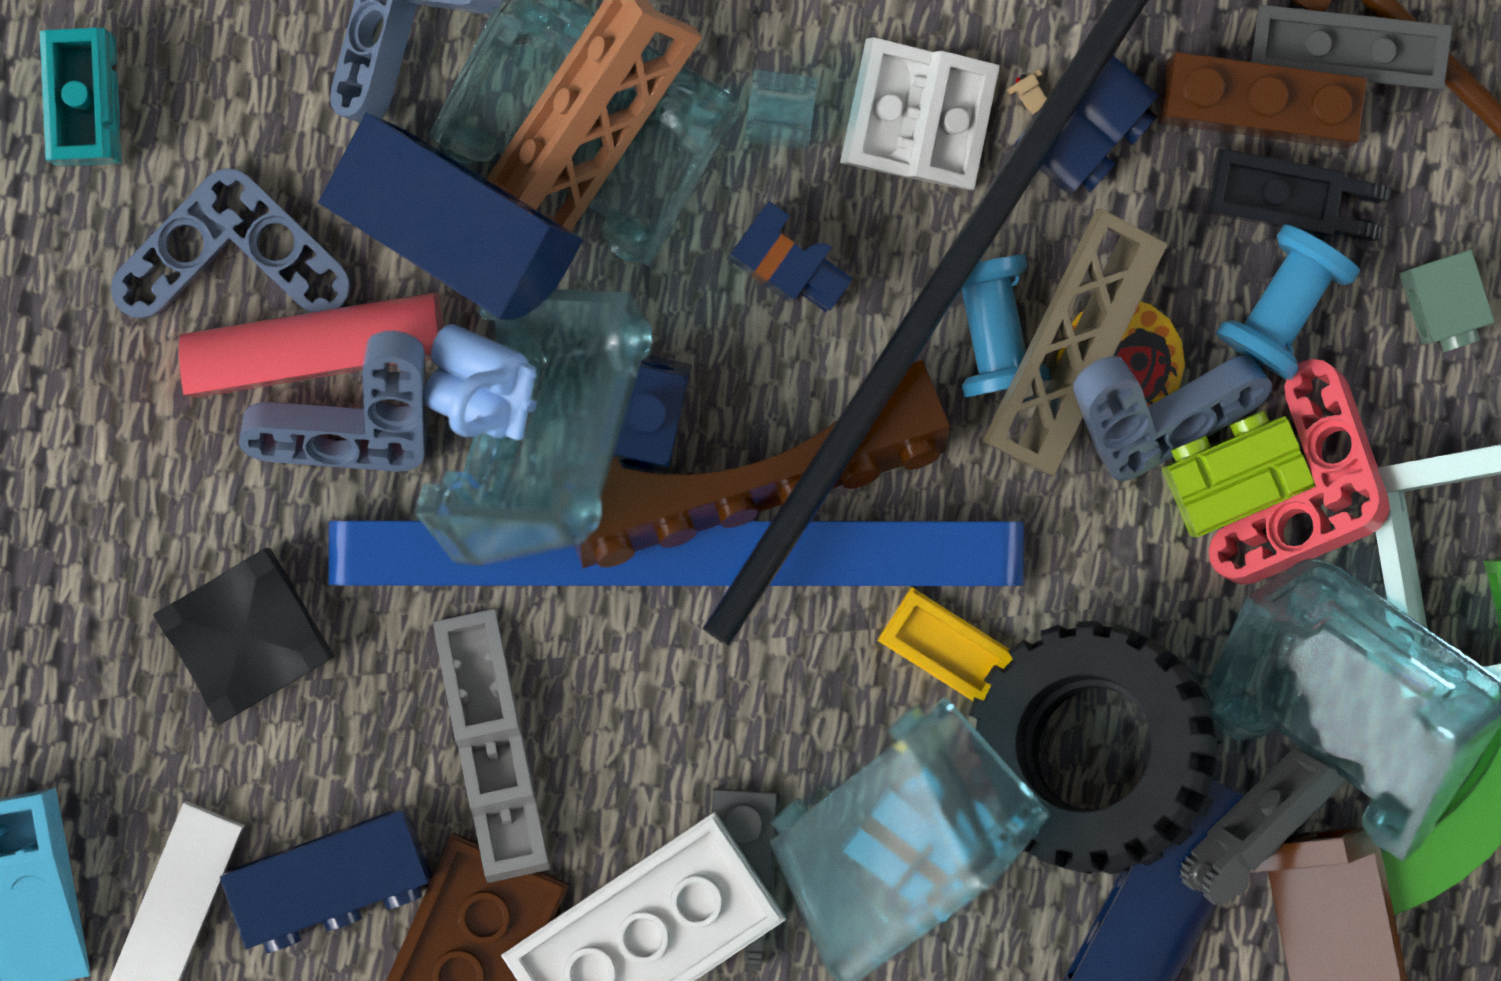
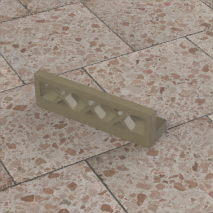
[983,209,1168,477]

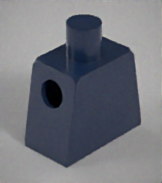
[605,351,692,474]

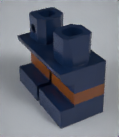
[727,201,853,312]

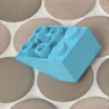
[0,788,91,981]

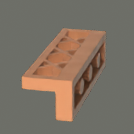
[486,0,702,231]

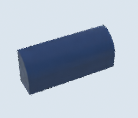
[318,112,584,320]
[1062,780,1243,981]

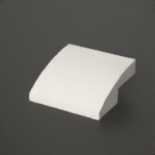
[840,37,1000,190]

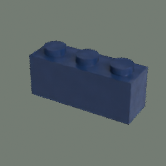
[219,805,432,954]

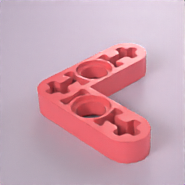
[1209,359,1390,585]

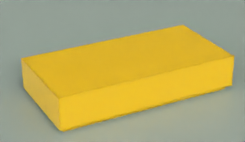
[877,587,1013,701]

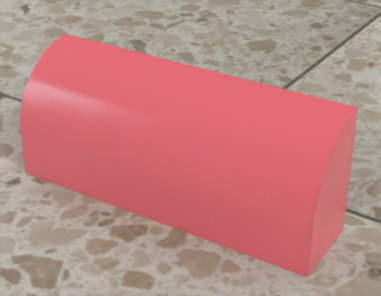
[179,292,444,398]

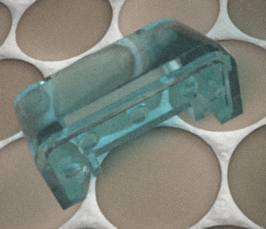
[428,0,742,267]
[415,289,652,566]
[1207,559,1501,861]
[769,696,1051,981]

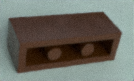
[1158,52,1367,149]

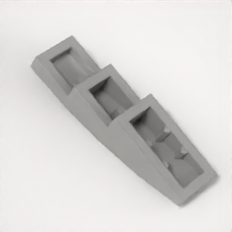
[433,609,550,883]

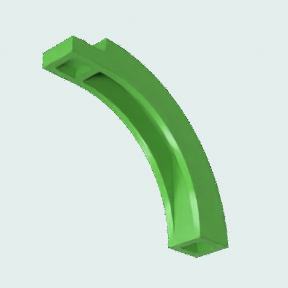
[1380,557,1501,915]

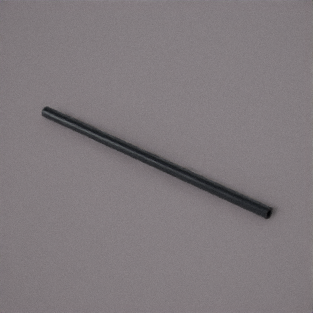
[702,0,1149,647]

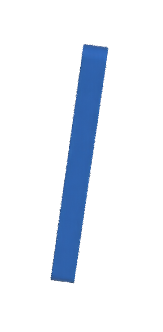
[328,520,1024,586]

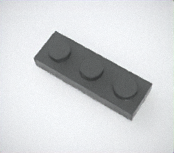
[1252,5,1453,91]

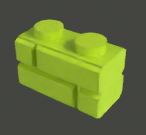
[1161,410,1315,538]

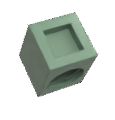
[1399,250,1495,352]

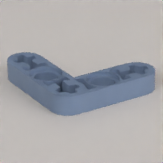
[330,0,504,123]
[111,168,352,319]
[239,331,428,471]
[1073,355,1272,481]

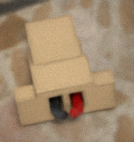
[1006,69,1047,115]

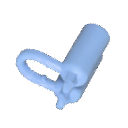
[424,324,537,440]

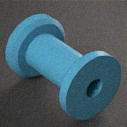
[1215,224,1360,381]
[961,254,1052,398]

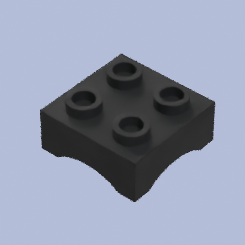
[153,548,335,725]

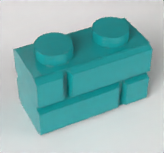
[40,28,122,167]

